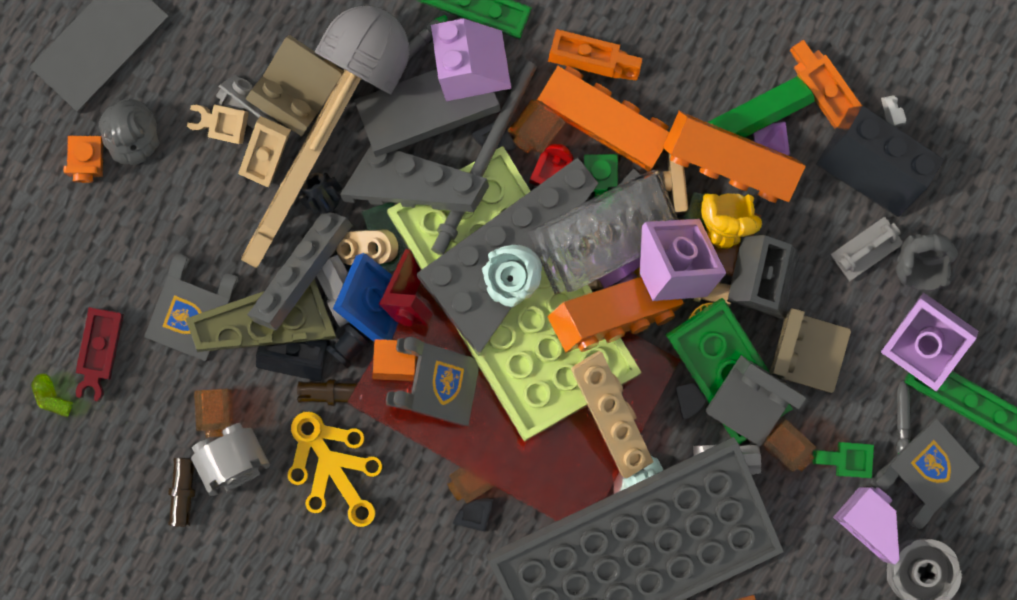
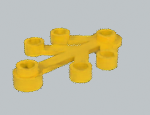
[287,412,383,527]

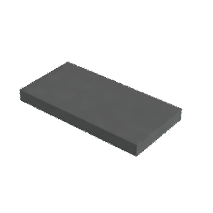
[30,0,170,113]
[354,69,501,157]

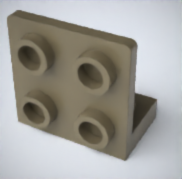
[246,35,343,136]
[769,308,851,393]

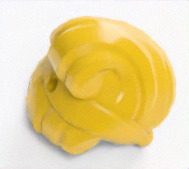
[701,193,762,249]

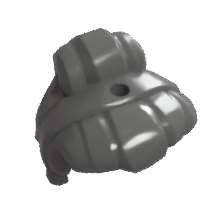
[99,99,160,166]
[895,234,958,292]

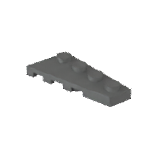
[340,145,489,213]

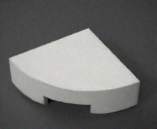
[881,95,907,128]

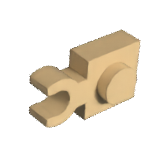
[187,105,249,144]

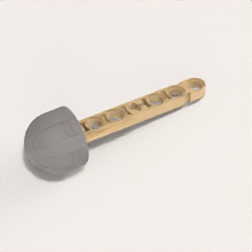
[241,6,409,268]

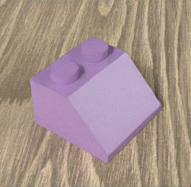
[431,18,511,101]
[640,219,726,301]
[881,292,979,392]
[833,487,900,565]

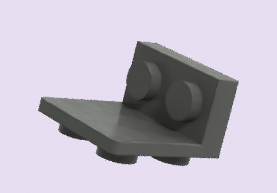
[706,355,806,446]

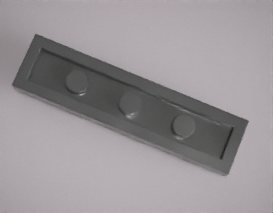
[247,212,353,331]

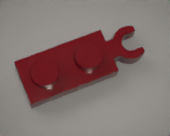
[75,307,124,402]

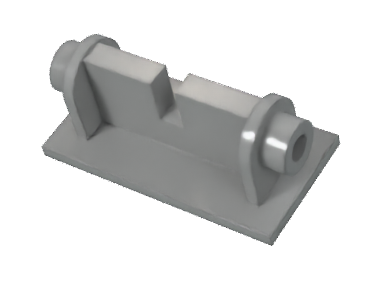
[216,75,279,129]
[830,217,903,282]

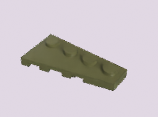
[185,278,336,352]

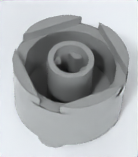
[191,423,270,496]
[887,538,962,600]

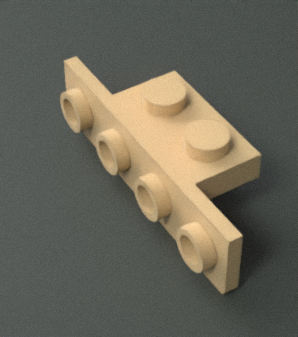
[571,350,653,479]

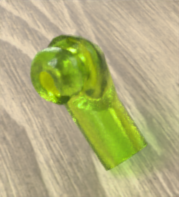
[31,373,73,418]

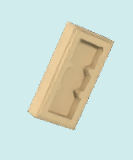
[663,151,688,216]

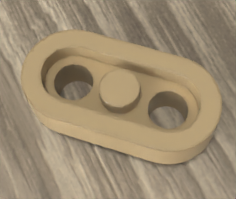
[336,229,398,265]

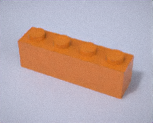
[537,66,669,172]
[662,111,806,203]
[547,277,684,352]

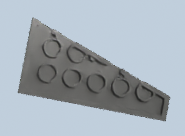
[417,158,598,356]

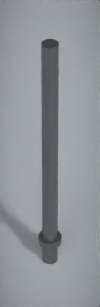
[431,61,537,255]

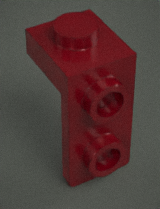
[379,249,433,326]

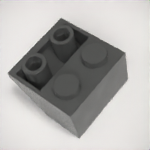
[727,235,799,319]

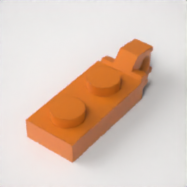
[548,29,643,81]
[790,40,862,129]

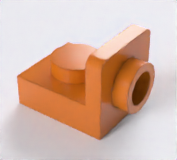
[64,136,103,183]

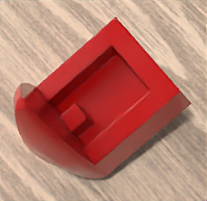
[529,144,574,186]

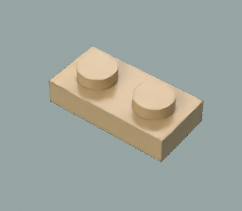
[238,116,291,188]

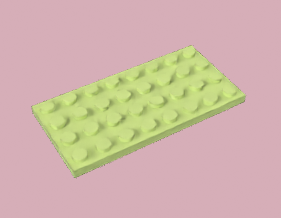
[387,146,642,442]

